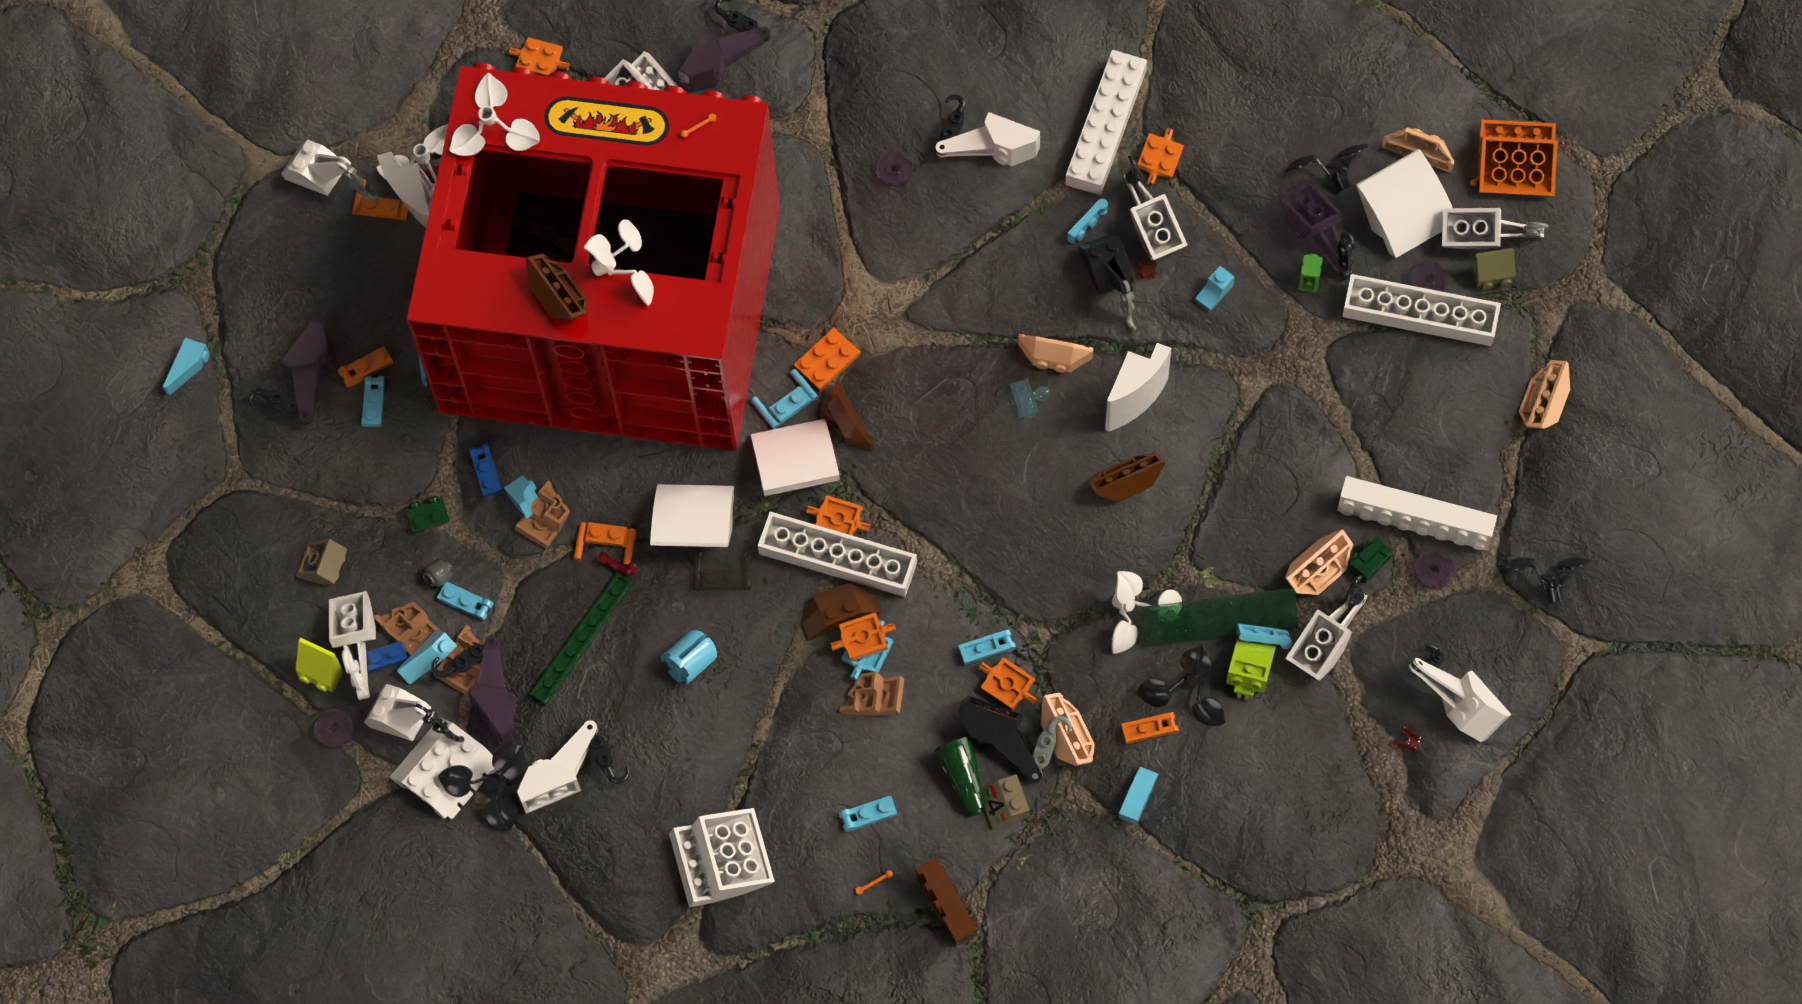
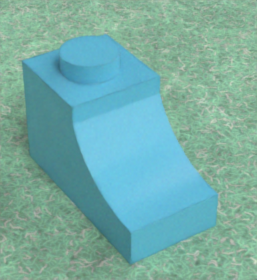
[1195,266,1235,312]
[504,475,538,518]

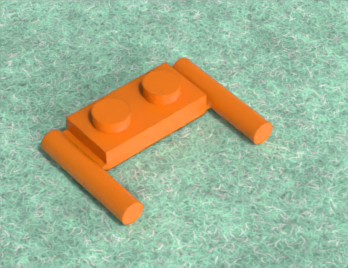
[352,179,408,221]
[573,522,637,567]

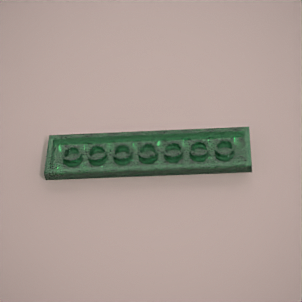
[1140,588,1298,646]

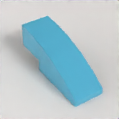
[1119,767,1158,825]

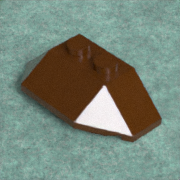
[526,254,587,320]
[826,381,874,451]
[1088,452,1165,502]
[802,583,881,640]

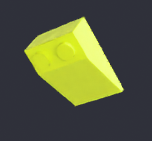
[296,638,344,693]

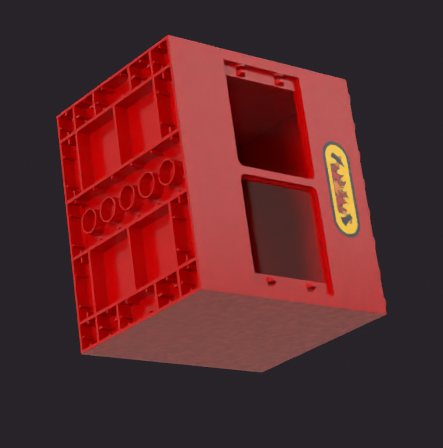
[407,63,780,451]

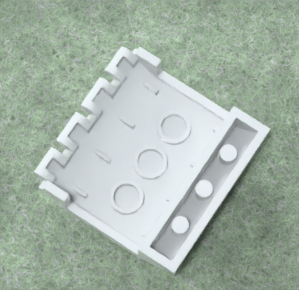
[390,718,494,820]

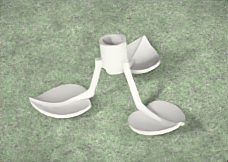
[449,73,540,156]
[377,124,448,189]
[584,220,654,306]
[1111,571,1182,654]

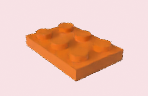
[794,328,860,392]

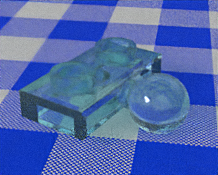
[1010,378,1050,420]

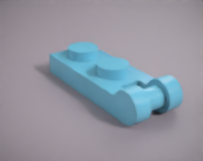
[1067,199,1108,245]
[361,375,385,427]
[437,582,494,621]
[1236,624,1292,649]
[958,630,1016,665]
[839,795,897,832]

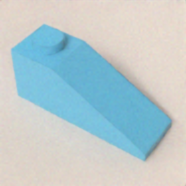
[163,338,210,395]
[396,629,457,684]

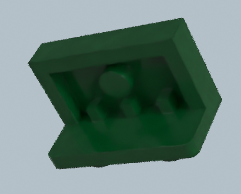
[406,496,450,533]

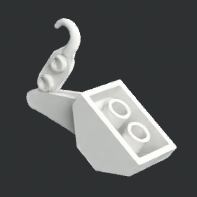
[329,591,376,700]

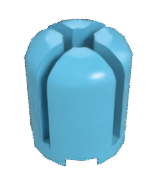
[661,630,717,685]

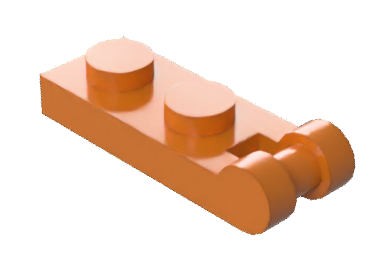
[338,346,394,387]
[1121,712,1179,744]

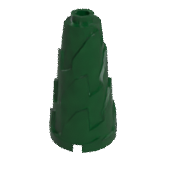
[934,737,986,816]

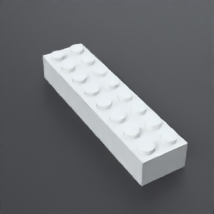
[1065,50,1147,195]
[1342,274,1501,346]
[1337,476,1497,551]
[758,512,917,597]

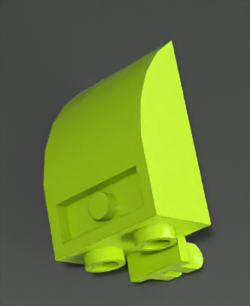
[1226,638,1277,701]

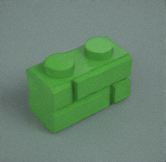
[1298,254,1323,293]

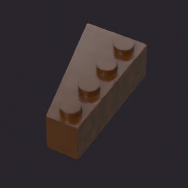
[916,857,978,946]

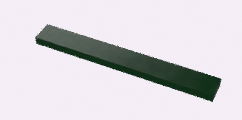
[529,572,634,706]

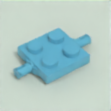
[842,620,893,680]

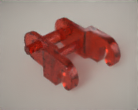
[1138,256,1157,279]
[1393,726,1424,753]

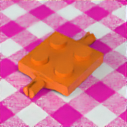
[509,37,570,77]
[1137,128,1184,186]
[806,495,871,536]
[831,612,896,661]
[978,657,1037,711]

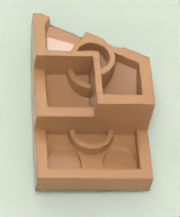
[515,481,570,549]
[374,602,441,656]
[434,625,490,695]
[839,671,904,716]

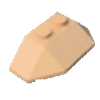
[1381,127,1454,173]
[1018,334,1094,373]
[1519,360,1570,429]
[1285,529,1353,595]
[1041,693,1095,766]

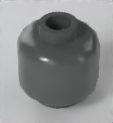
[423,559,452,588]

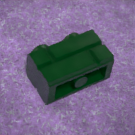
[1348,537,1393,583]

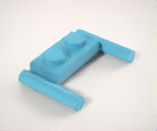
[751,369,819,429]

